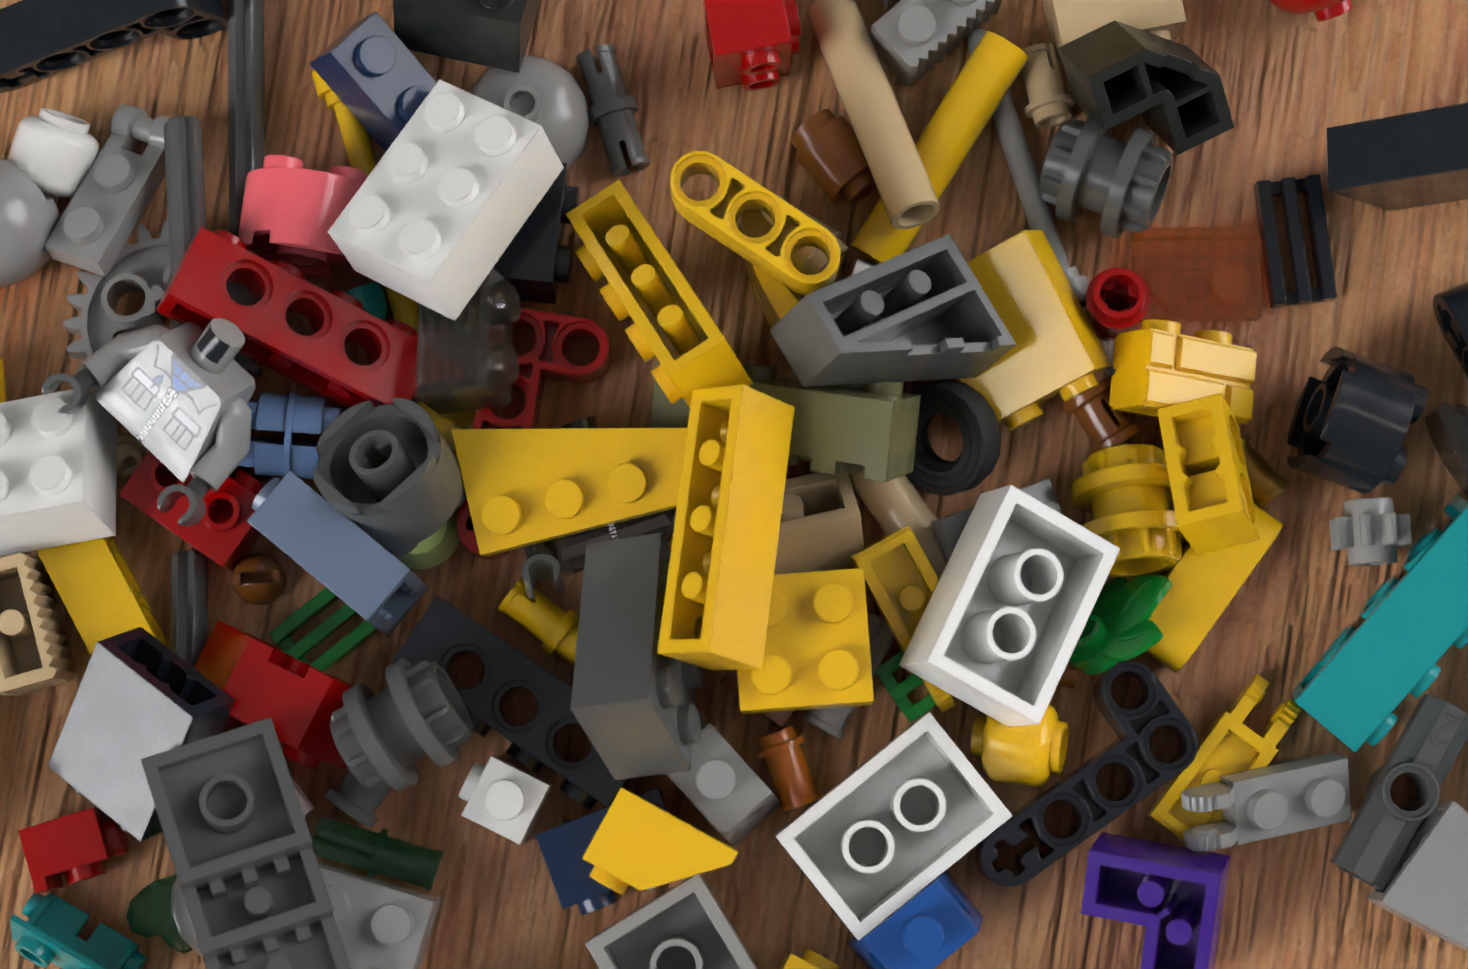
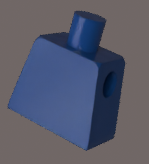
[847,870,983,969]

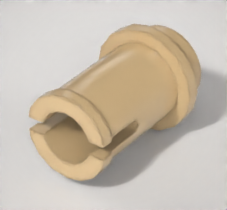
[1021,43,1075,128]

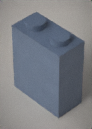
[247,471,429,637]

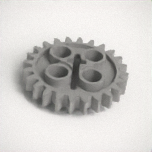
[63,221,263,395]

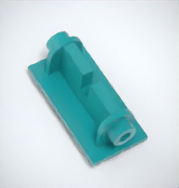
[10,892,147,969]

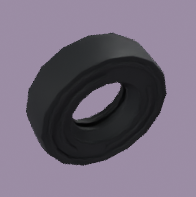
[906,380,1001,496]

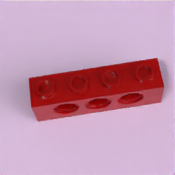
[156,227,435,409]

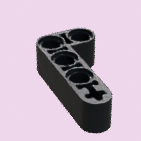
[0,0,227,93]
[975,662,1198,887]

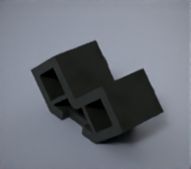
[1058,20,1234,155]

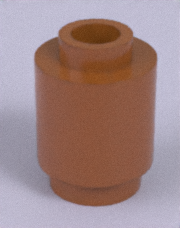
[791,109,876,204]

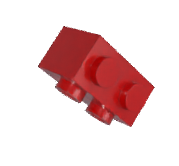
[703,0,801,91]
[118,451,265,572]

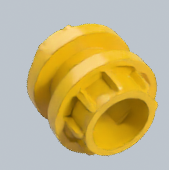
[1071,444,1187,577]

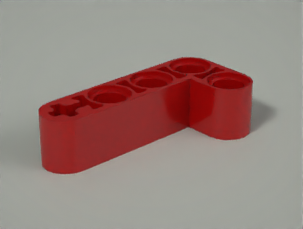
[457,308,612,560]

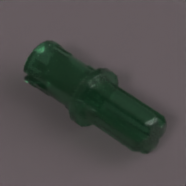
[312,817,443,891]

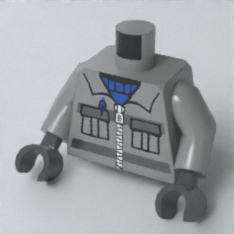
[41,318,256,526]

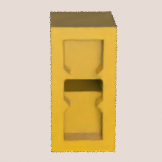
[1157,392,1261,555]

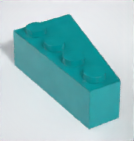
[1292,493,1468,752]

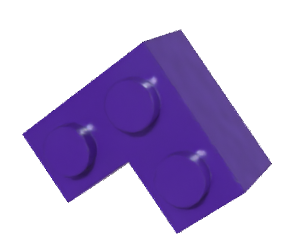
[1081,832,1230,969]

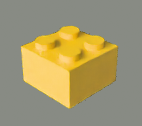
[737,568,874,714]

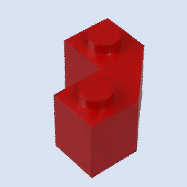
[193,619,353,770]

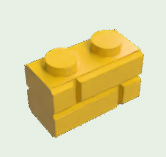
[1109,319,1257,425]

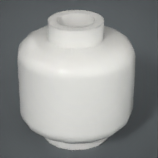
[7,108,99,206]

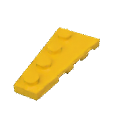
[451,428,687,556]

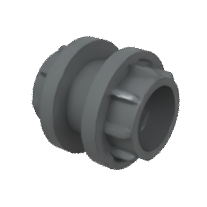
[1038,115,1174,239]
[330,658,473,792]

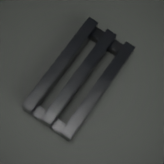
[1253,174,1337,308]

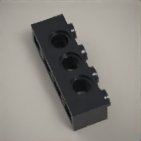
[393,596,629,810]

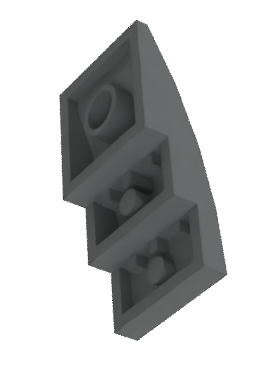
[141,717,351,969]

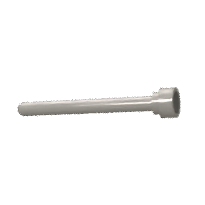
[967,29,1089,308]

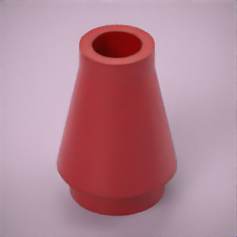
[1086,267,1151,338]

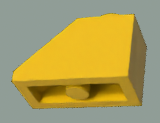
[582,787,738,895]

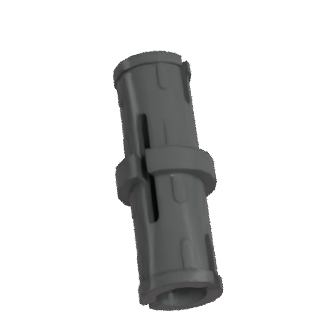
[576,44,650,177]

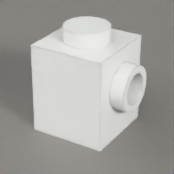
[458,756,555,845]

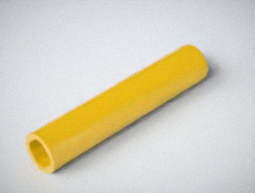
[850,31,1029,264]

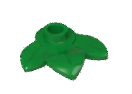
[1068,575,1173,675]

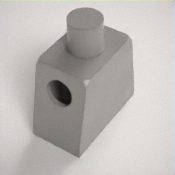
[667,713,781,847]
[1367,801,1468,950]

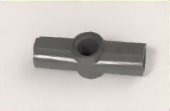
[1330,694,1468,891]

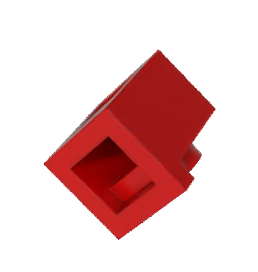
[18,807,129,894]

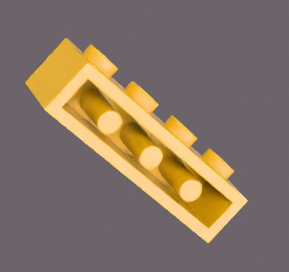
[566,179,753,407]
[657,384,795,670]

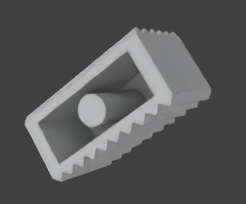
[870,0,1002,87]

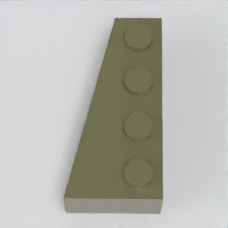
[650,364,921,482]

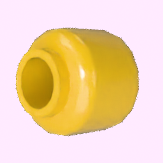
[971,704,1069,787]

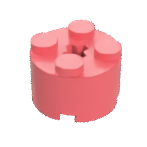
[238,155,367,277]

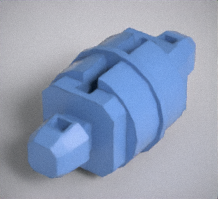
[238,391,343,479]

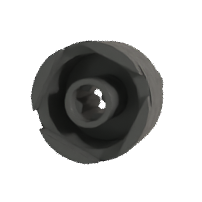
[313,398,466,556]

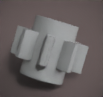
[1329,498,1412,566]

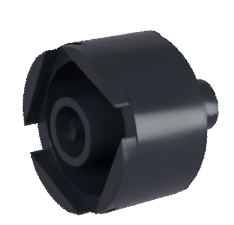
[1287,347,1428,494]

